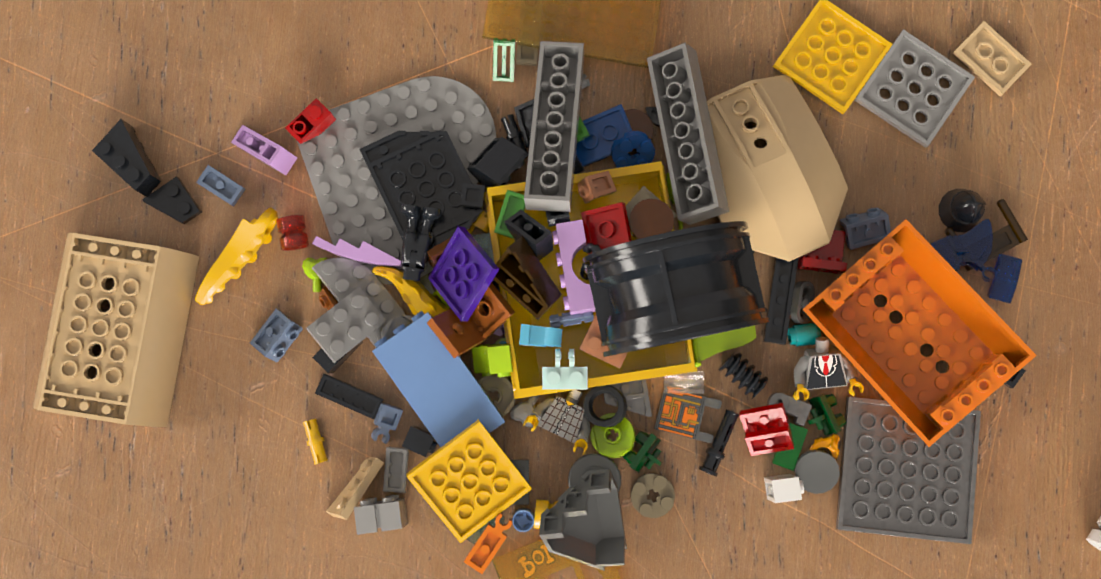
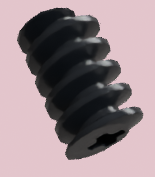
[718,353,768,399]

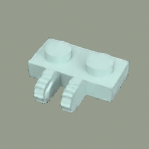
[542,349,588,390]

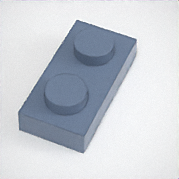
[196,165,245,207]

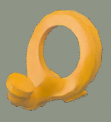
[809,434,840,460]

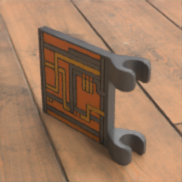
[654,387,722,443]

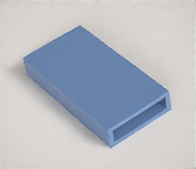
[372,311,505,447]

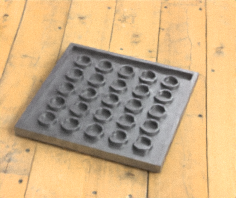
[836,397,981,544]

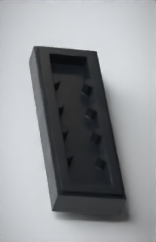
[315,374,384,419]

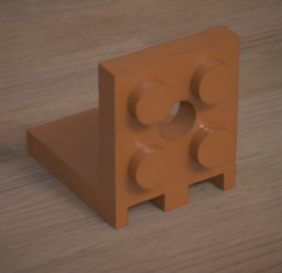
[427,282,515,358]

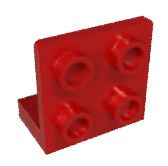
[797,230,847,274]

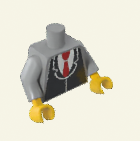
[793,337,864,401]

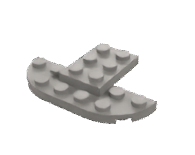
[306,258,405,363]

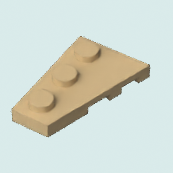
[326,457,384,520]

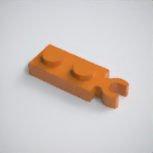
[464,513,512,574]

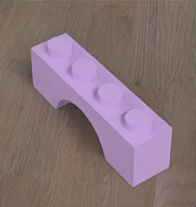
[552,220,596,315]

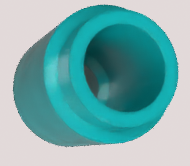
[787,323,821,347]

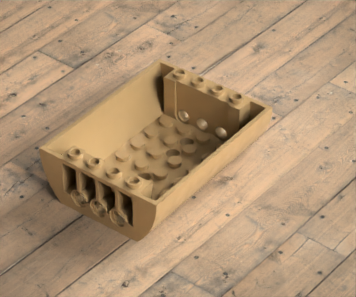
[33,233,199,427]

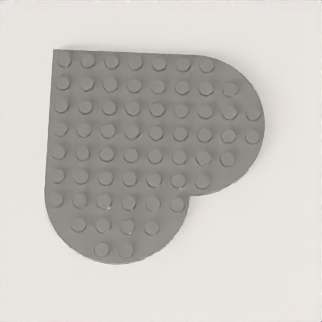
[297,76,496,285]

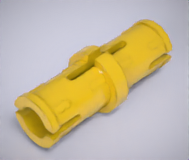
[303,419,328,465]

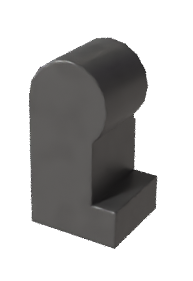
[767,393,812,426]

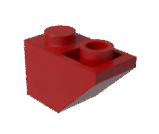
[285,98,336,144]

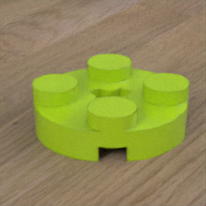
[590,413,635,458]

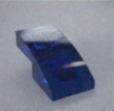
[987,254,1022,304]

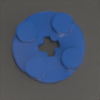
[611,131,655,168]

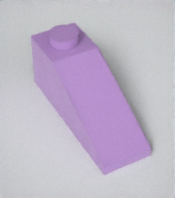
[231,125,297,175]

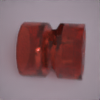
[276,215,309,251]

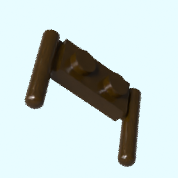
[945,199,1028,271]

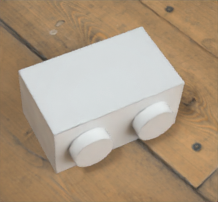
[764,474,804,503]

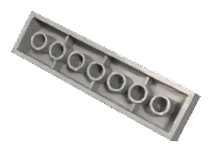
[524,41,584,212]
[647,43,729,225]

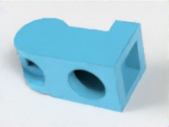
[519,324,563,347]

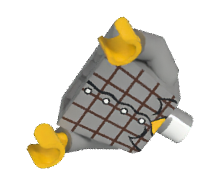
[523,390,590,455]

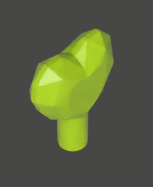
[302,258,327,292]

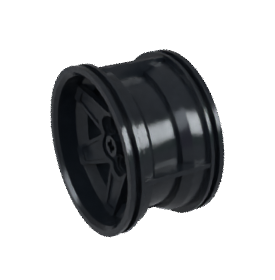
[583,221,769,357]

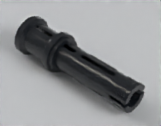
[699,409,739,477]

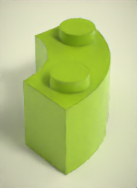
[472,343,513,377]

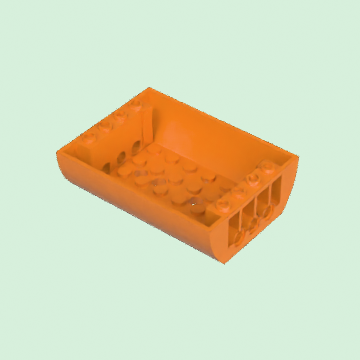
[802,219,1037,447]

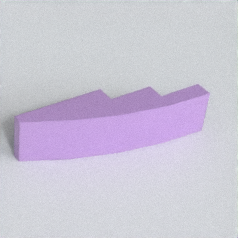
[312,236,402,268]

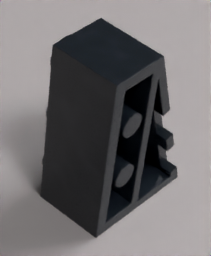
[92,119,161,197]

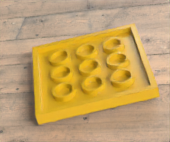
[773,0,893,114]
[406,419,532,543]

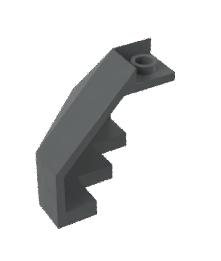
[539,469,627,571]

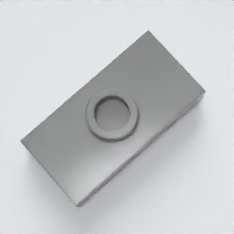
[383,447,409,493]

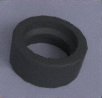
[583,385,627,428]

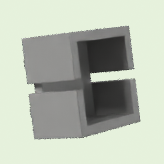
[354,494,408,535]

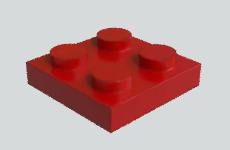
[581,202,632,255]

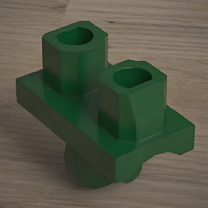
[807,394,846,436]
[623,431,662,473]

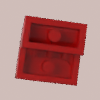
[739,403,794,456]

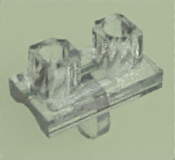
[664,371,704,394]

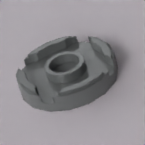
[795,449,840,494]

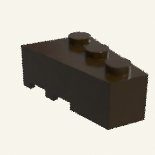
[493,236,562,320]

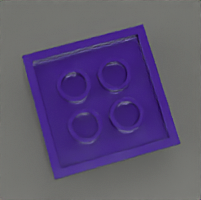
[428,226,499,321]

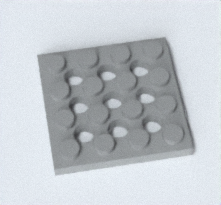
[854,29,975,148]

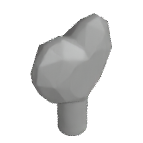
[510,395,540,428]

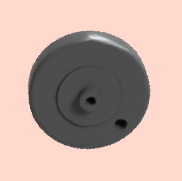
[568,453,621,492]

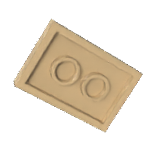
[953,21,1031,96]

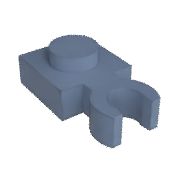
[371,402,403,444]

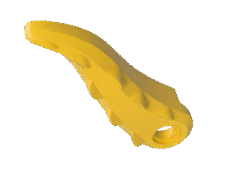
[195,207,278,305]
[372,266,450,317]

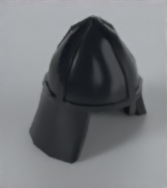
[939,189,986,232]

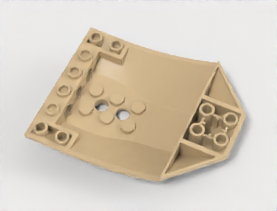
[707,75,848,262]

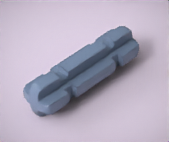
[549,312,594,328]

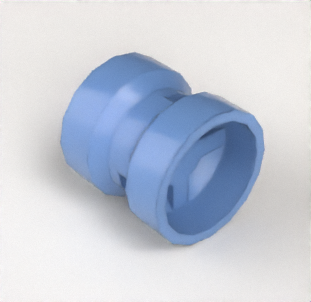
[512,508,535,532]

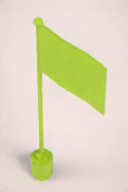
[666,173,757,367]

